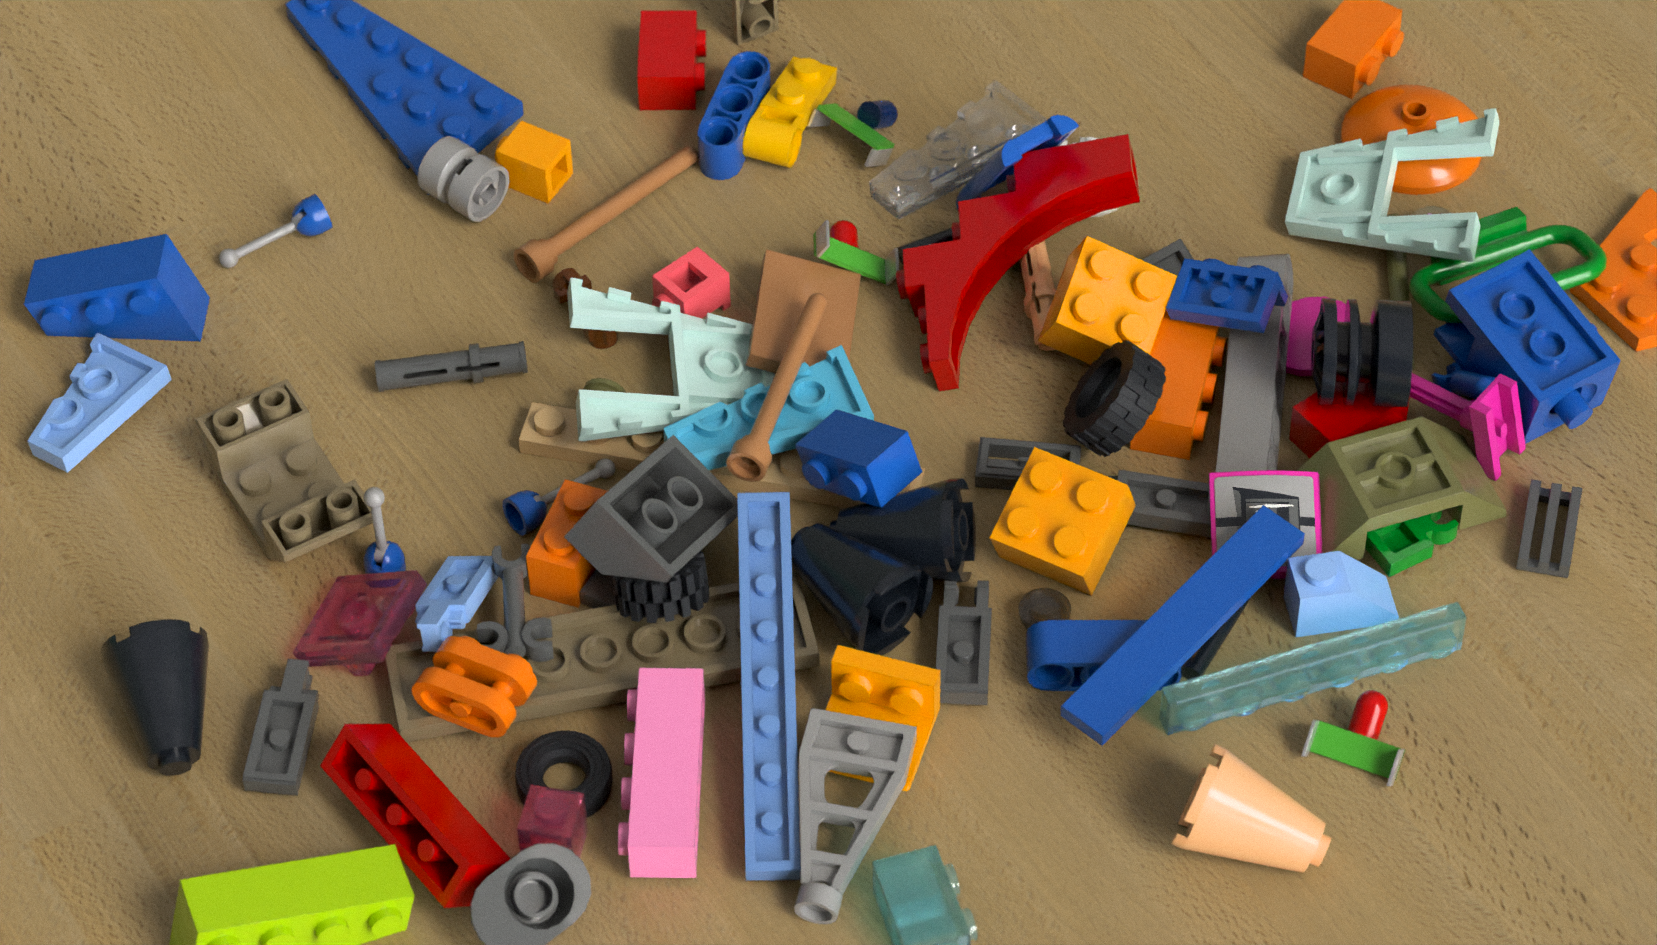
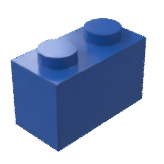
[795,409,922,508]

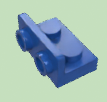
[1166,258,1288,333]

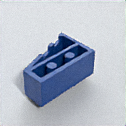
[24,234,210,342]

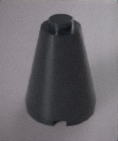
[829,478,976,583]
[791,523,933,656]
[101,619,209,776]

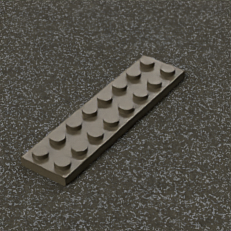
[384,572,820,742]

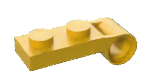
[742,56,837,168]

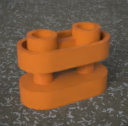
[412,636,537,738]

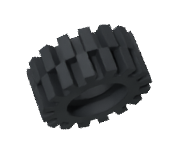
[612,551,710,623]

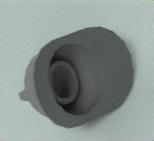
[470,843,591,945]

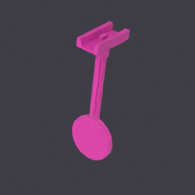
[1286,297,1526,481]

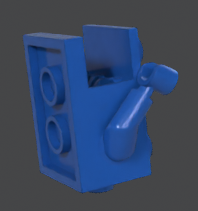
[1431,249,1621,444]

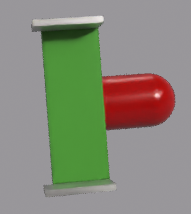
[813,220,899,285]
[1301,690,1405,787]

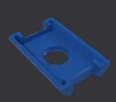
[956,115,1079,212]

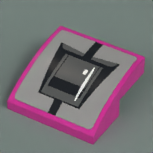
[1209,470,1323,579]

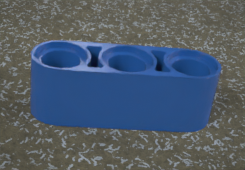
[697,51,771,180]
[1026,620,1181,691]

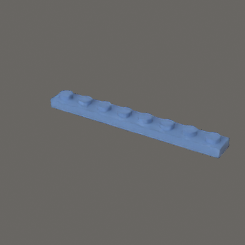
[737,492,801,881]

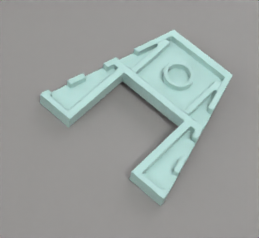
[1285,108,1500,262]
[567,278,775,441]

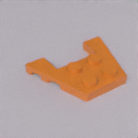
[1570,188,1657,352]

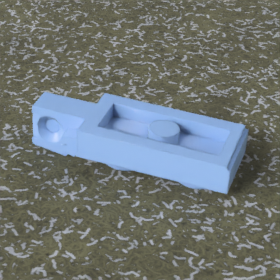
[415,556,498,652]

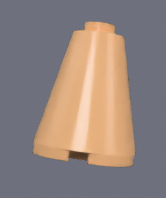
[1171,744,1331,873]

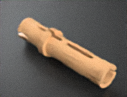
[1019,240,1056,351]

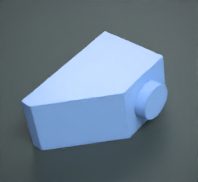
[1284,551,1399,637]

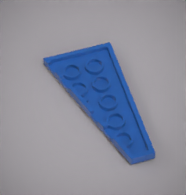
[285,0,524,195]

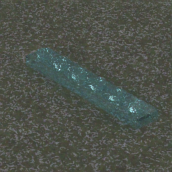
[1160,602,1467,736]

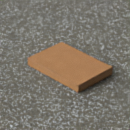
[746,249,861,373]

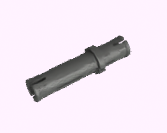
[375,341,528,392]

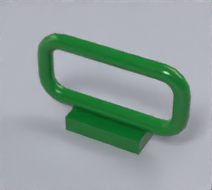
[1409,207,1607,323]

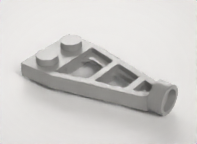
[794,708,917,924]

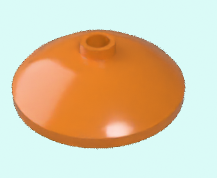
[1341,85,1482,195]

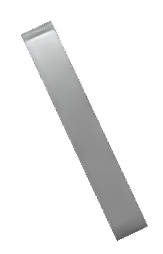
[1216,254,1294,473]

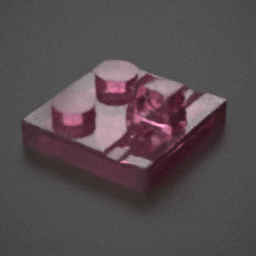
[292,570,427,676]

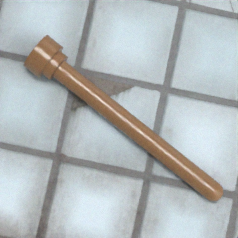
[513,146,699,283]
[726,293,827,482]

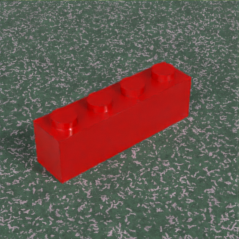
[320,724,511,908]

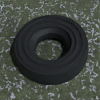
[515,730,613,824]

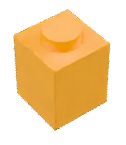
[495,121,573,204]

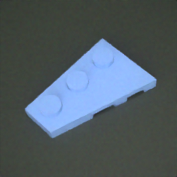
[27,332,172,473]

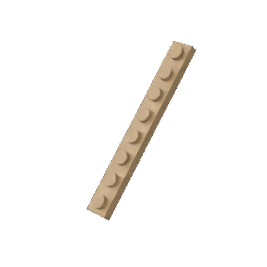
[519,402,925,508]

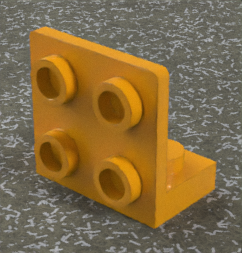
[825,645,940,791]

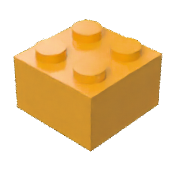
[1038,236,1177,365]
[989,447,1136,596]

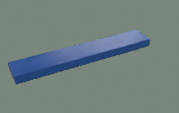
[1060,505,1305,746]

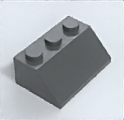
[564,435,738,582]

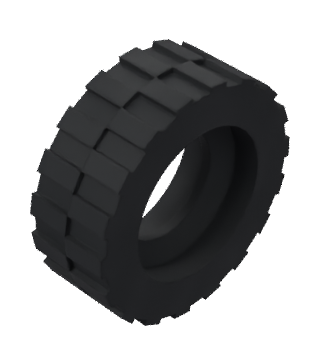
[1063,340,1166,457]

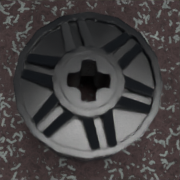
[1311,298,1413,407]

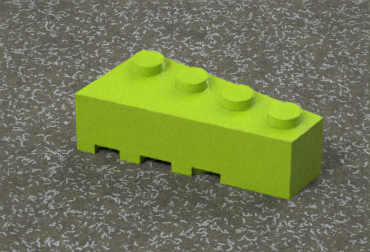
[169,844,414,945]

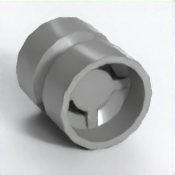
[417,136,510,222]

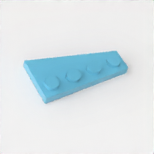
[663,345,874,470]

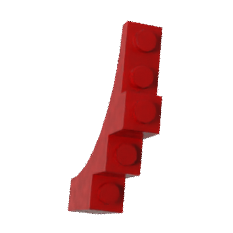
[896,134,1140,392]

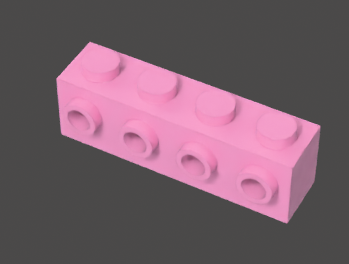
[618,668,705,878]

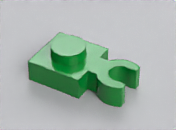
[1365,511,1459,577]

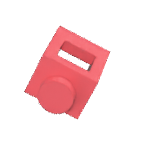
[652,246,731,318]

